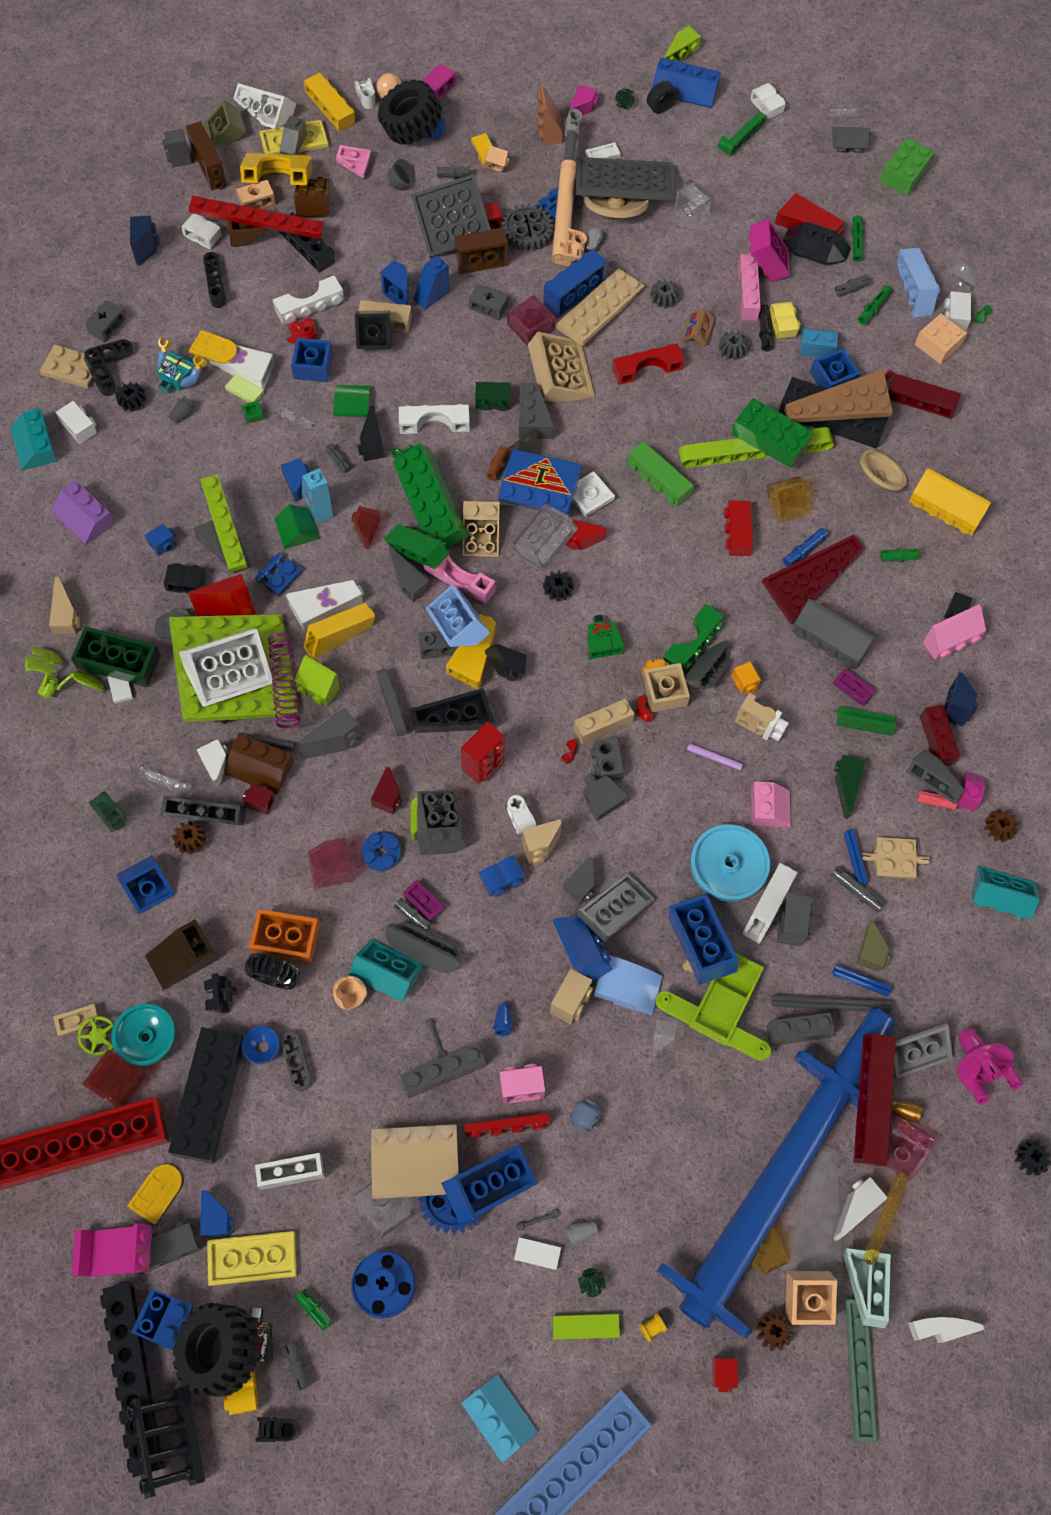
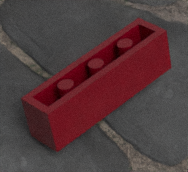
[888,373,961,419]

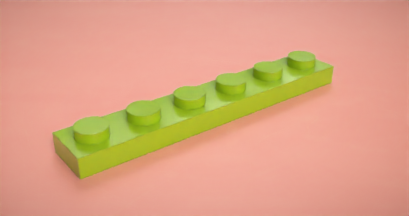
[200,474,247,573]

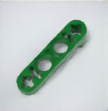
[717,111,767,156]

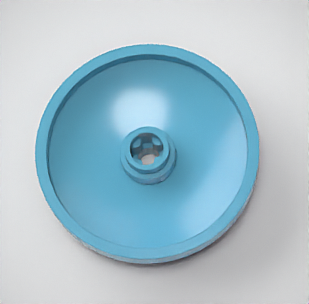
[690,824,770,902]

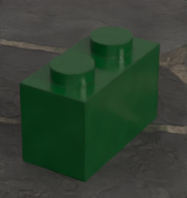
[475,382,510,411]

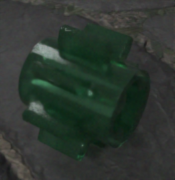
[615,88,635,110]
[578,1268,606,1297]

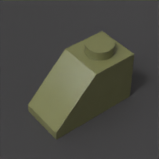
[856,922,890,971]

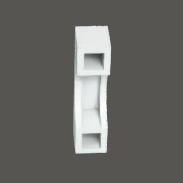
[273,275,344,325]
[399,404,470,434]

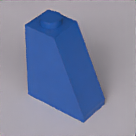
[414,255,450,310]

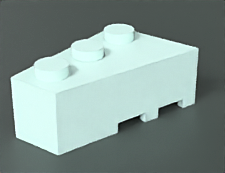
[843,1248,891,1328]

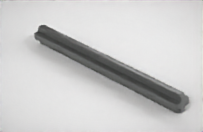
[771,995,893,1013]

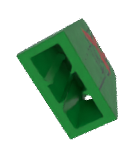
[587,615,624,660]

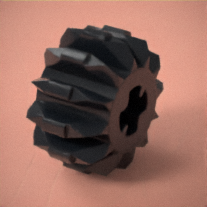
[115,381,146,412]
[543,570,574,602]
[1014,1139,1051,1176]

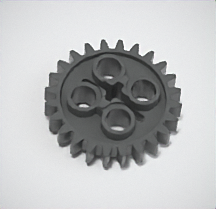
[501,203,554,251]

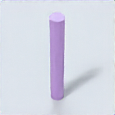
[687,743,743,771]

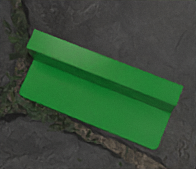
[836,706,897,736]

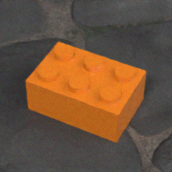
[249,909,320,964]

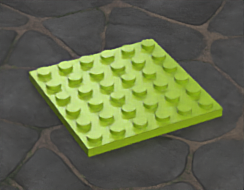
[169,614,298,722]

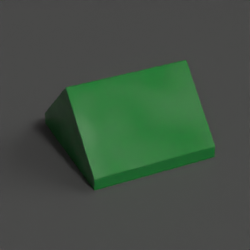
[274,504,319,549]

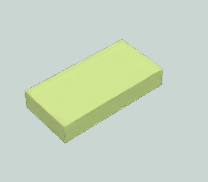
[225,374,264,403]

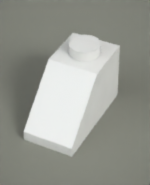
[197,739,229,787]

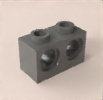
[418,631,458,659]
[591,737,624,781]

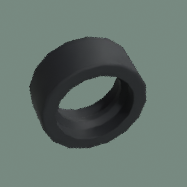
[646,81,678,114]

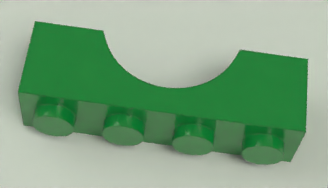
[663,604,723,672]

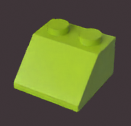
[294,655,340,707]

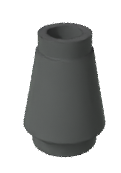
[169,397,194,423]

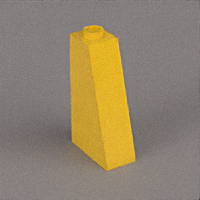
[303,603,375,660]
[446,614,496,690]

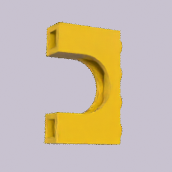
[240,153,312,185]

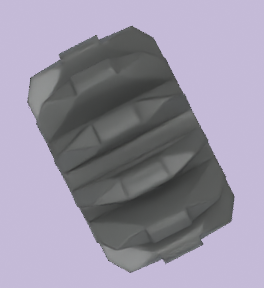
[650,279,679,308]
[718,330,748,360]

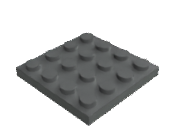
[411,174,491,259]

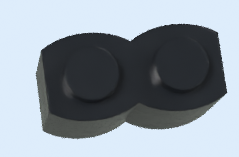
[164,563,206,594]

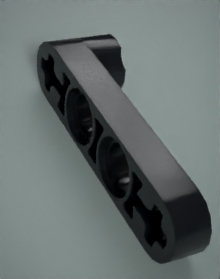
[203,252,226,308]

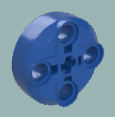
[351,1251,416,1319]

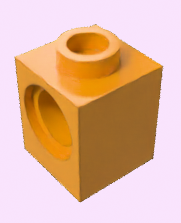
[731,662,761,694]

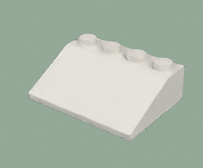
[179,629,273,707]

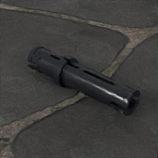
[759,304,773,351]

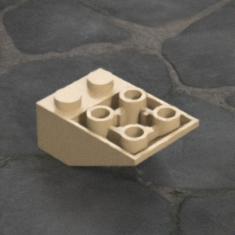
[462,501,500,557]

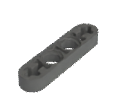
[376,669,407,736]

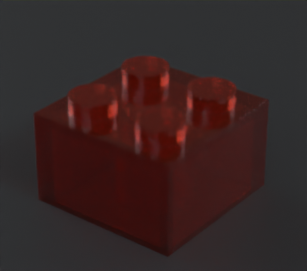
[82,1049,147,1108]

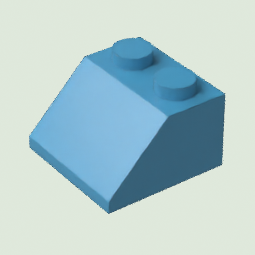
[799,326,838,357]

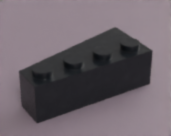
[410,688,495,733]

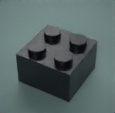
[355,310,392,349]

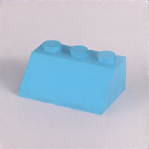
[461,1374,538,1463]

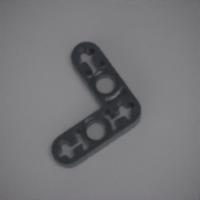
[84,339,133,396]

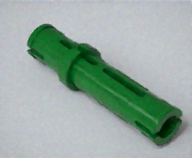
[851,215,864,262]
[858,285,892,325]

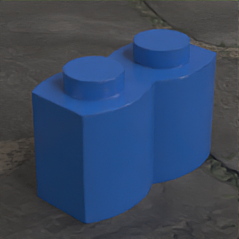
[479,855,525,897]

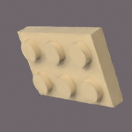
[40,344,99,389]

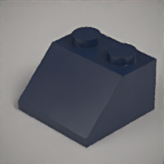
[130,216,160,266]
[944,672,978,727]

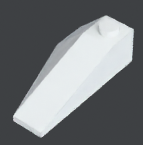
[233,83,296,130]

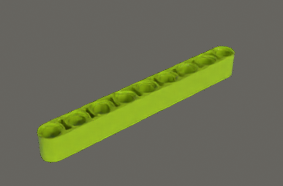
[678,427,834,468]

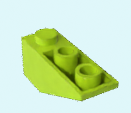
[664,26,701,61]

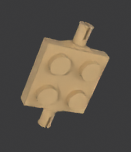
[861,837,930,879]

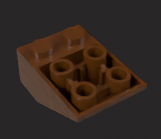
[294,176,330,216]

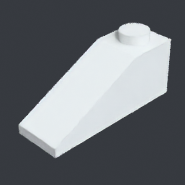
[833,1177,887,1241]

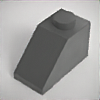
[280,116,307,155]
[563,856,595,905]

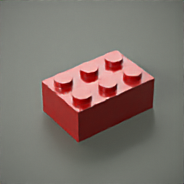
[461,721,505,785]

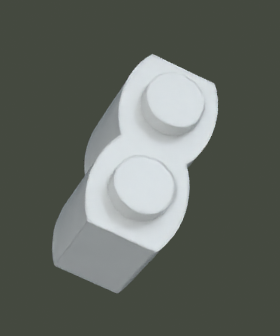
[750,83,785,120]
[181,214,222,249]

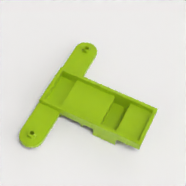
[655,953,771,1061]

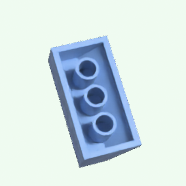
[426,584,490,647]

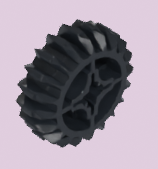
[244,953,300,990]

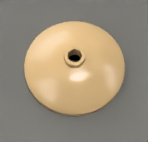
[860,450,907,491]

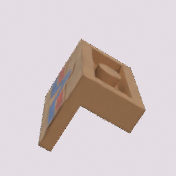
[681,308,715,346]

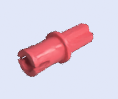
[917,791,957,810]

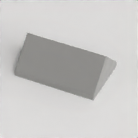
[894,1023,953,1079]

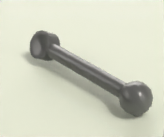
[426,1019,446,1058]
[516,1210,559,1231]

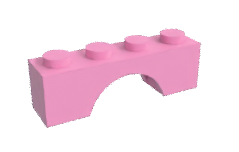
[738,254,760,321]
[424,555,495,605]

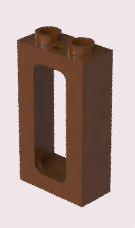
[186,121,227,191]

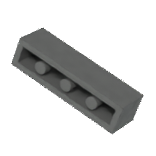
[400,1043,486,1099]

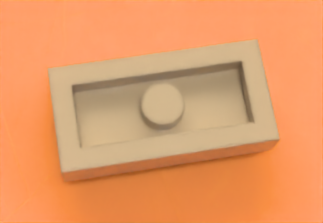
[53,1004,100,1038]

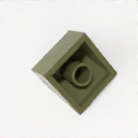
[205,100,246,146]

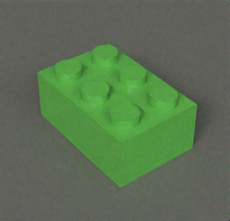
[880,137,935,196]

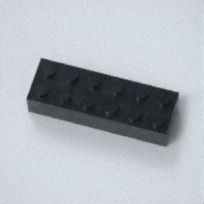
[779,377,888,449]
[168,1027,243,1164]

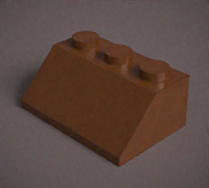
[454,228,508,275]
[225,733,294,795]

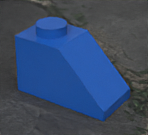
[281,458,310,502]
[200,1190,234,1237]

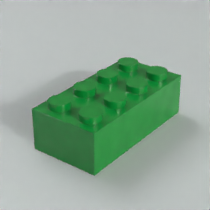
[731,398,813,468]

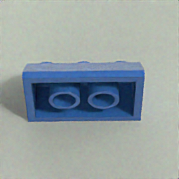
[552,916,612,982]

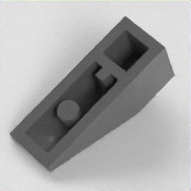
[906,749,964,805]

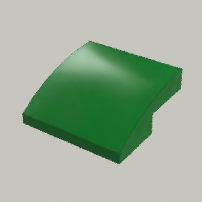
[333,385,371,417]

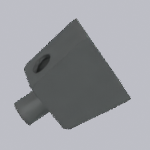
[583,773,628,822]

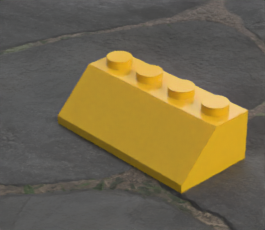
[909,468,991,536]

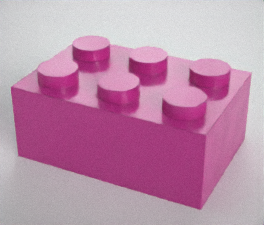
[749,219,790,281]

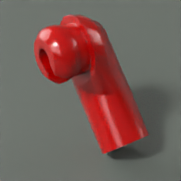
[635,696,654,722]

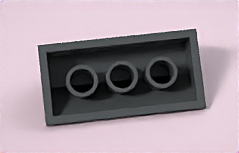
[792,598,874,670]

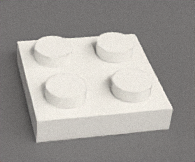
[573,471,615,517]

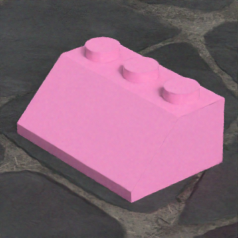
[923,604,986,660]

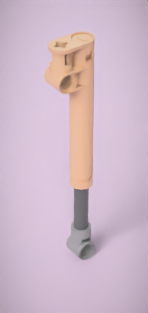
[552,109,587,267]

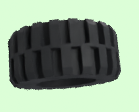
[378,79,442,145]
[172,1303,260,1397]

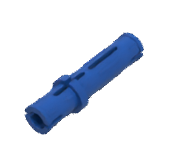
[782,528,828,567]

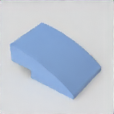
[594,955,662,1015]

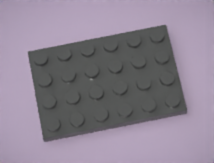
[576,157,675,202]

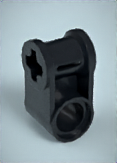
[255,1417,301,1442]

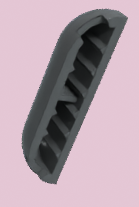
[685,640,731,689]
[386,922,461,973]

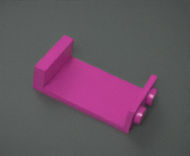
[71,1224,152,1277]

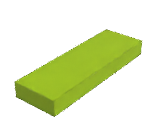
[553,1314,620,1340]

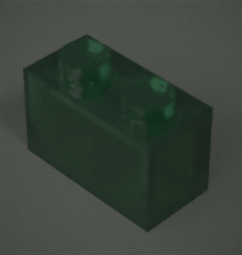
[89,791,127,833]

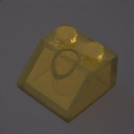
[766,476,812,523]

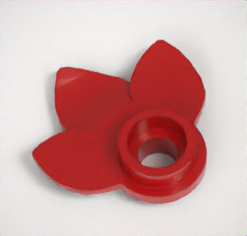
[287,318,317,344]

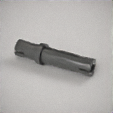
[830,866,885,913]

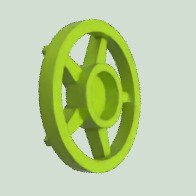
[77,1016,114,1055]

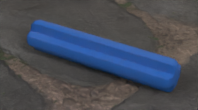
[844,830,869,886]
[832,965,892,996]

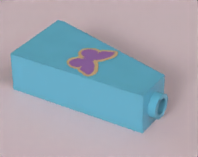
[302,469,333,524]

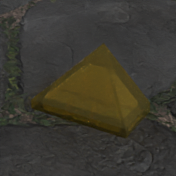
[752,1226,791,1275]

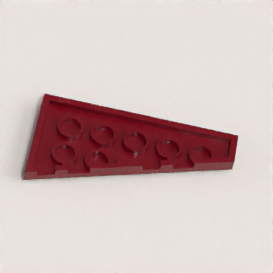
[762,534,864,624]

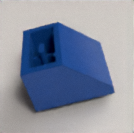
[131,1288,193,1350]

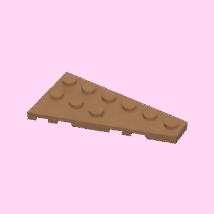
[785,369,893,422]

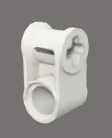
[354,78,376,109]
[507,795,536,835]

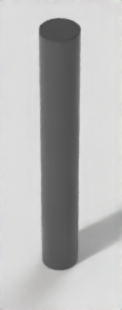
[237,733,295,750]

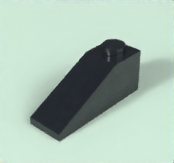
[357,405,385,461]

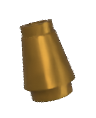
[891,1099,923,1123]

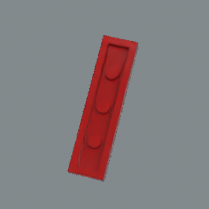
[464,1114,550,1139]

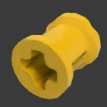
[638,1313,667,1343]

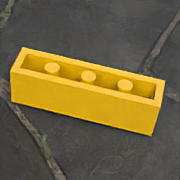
[304,73,356,132]

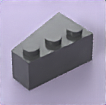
[519,383,554,439]
[193,520,252,574]

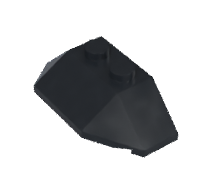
[783,222,850,265]

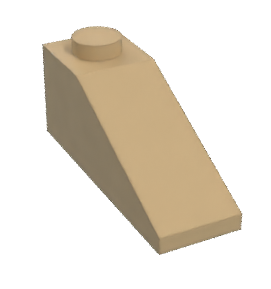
[49,577,80,634]

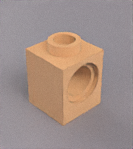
[483,145,509,173]

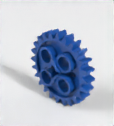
[418,1163,485,1235]

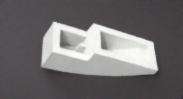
[908,1317,984,1343]

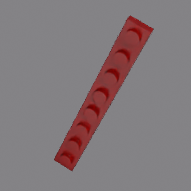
[188,195,324,239]

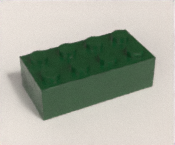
[71,626,160,687]

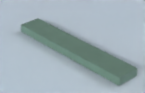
[844,1299,877,1442]

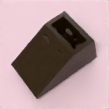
[145,919,218,990]

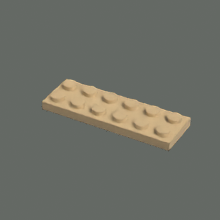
[556,268,645,346]

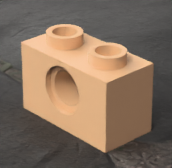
[236,180,276,209]

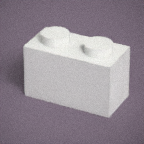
[944,291,971,331]
[56,401,97,444]

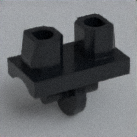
[204,973,238,1014]

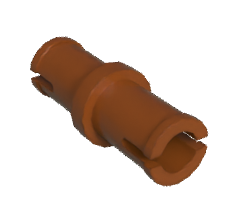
[486,446,509,481]

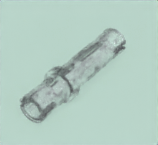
[137,765,195,797]

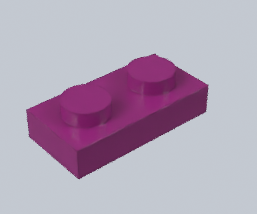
[833,668,875,706]
[402,880,445,922]

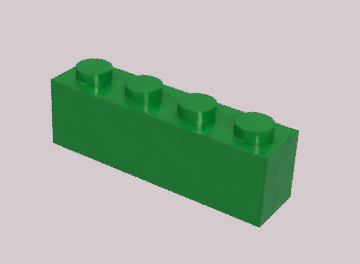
[384,524,449,569]

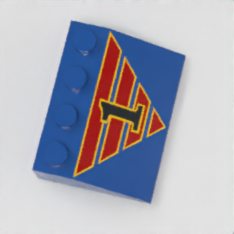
[498,449,582,517]

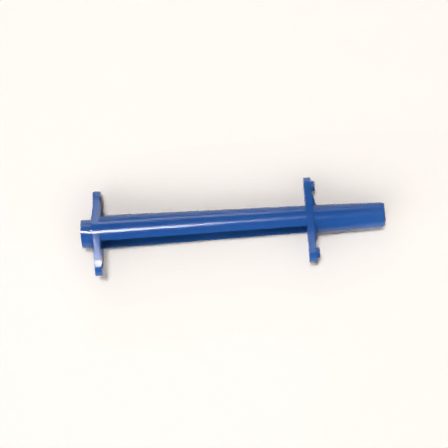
[657,1008,896,1339]

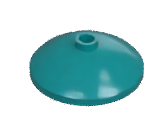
[111,1003,175,1066]

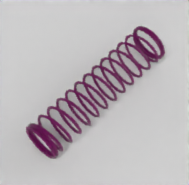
[268,633,301,729]

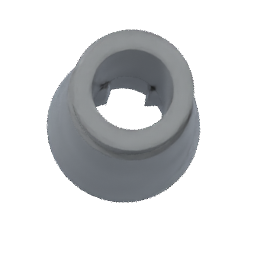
[585,228,603,253]
[564,1221,598,1246]

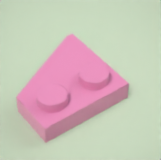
[336,145,372,178]

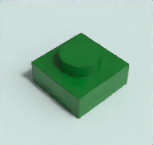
[241,401,263,423]

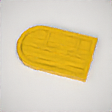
[189,330,237,364]
[127,1164,182,1225]

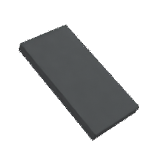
[576,873,656,942]

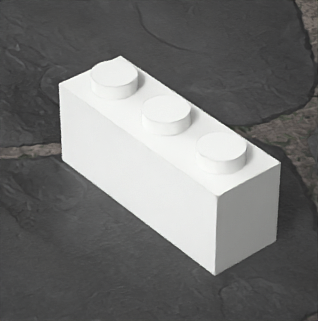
[255,1153,325,1190]

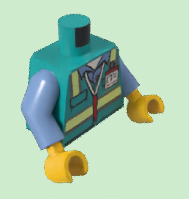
[157,338,207,393]

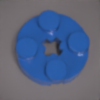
[362,832,401,872]

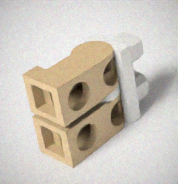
[734,693,789,741]

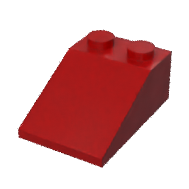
[188,574,256,616]

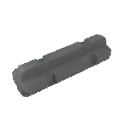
[325,443,351,473]

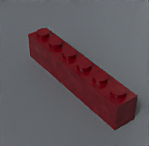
[853,1033,897,1167]

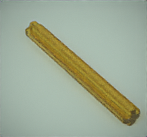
[863,1172,908,1265]

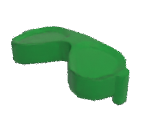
[973,305,992,323]
[391,445,413,459]

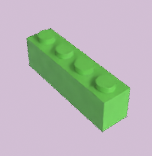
[627,441,694,507]

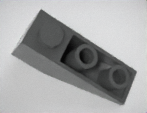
[389,547,430,602]

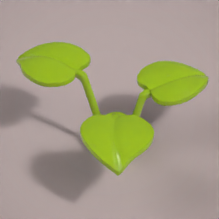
[25,647,105,698]

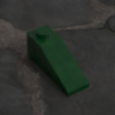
[833,755,866,819]

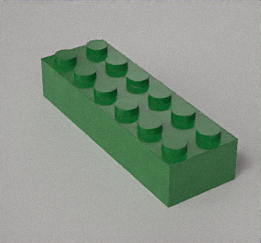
[392,442,469,550]

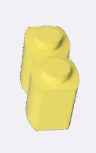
[769,302,800,339]

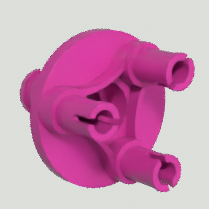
[956,1029,1023,1105]

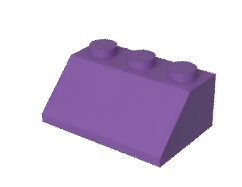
[51,480,114,545]

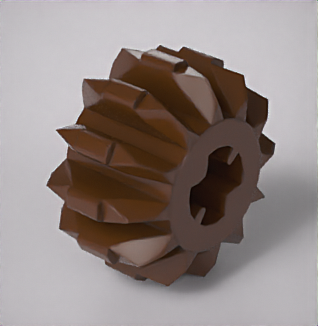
[984,809,1019,843]
[172,820,207,855]
[755,1311,794,1351]

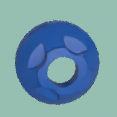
[241,1026,280,1064]

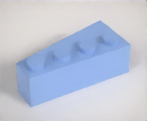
[897,248,940,317]

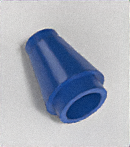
[493,1004,513,1036]

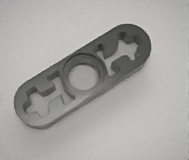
[281,1032,311,1092]

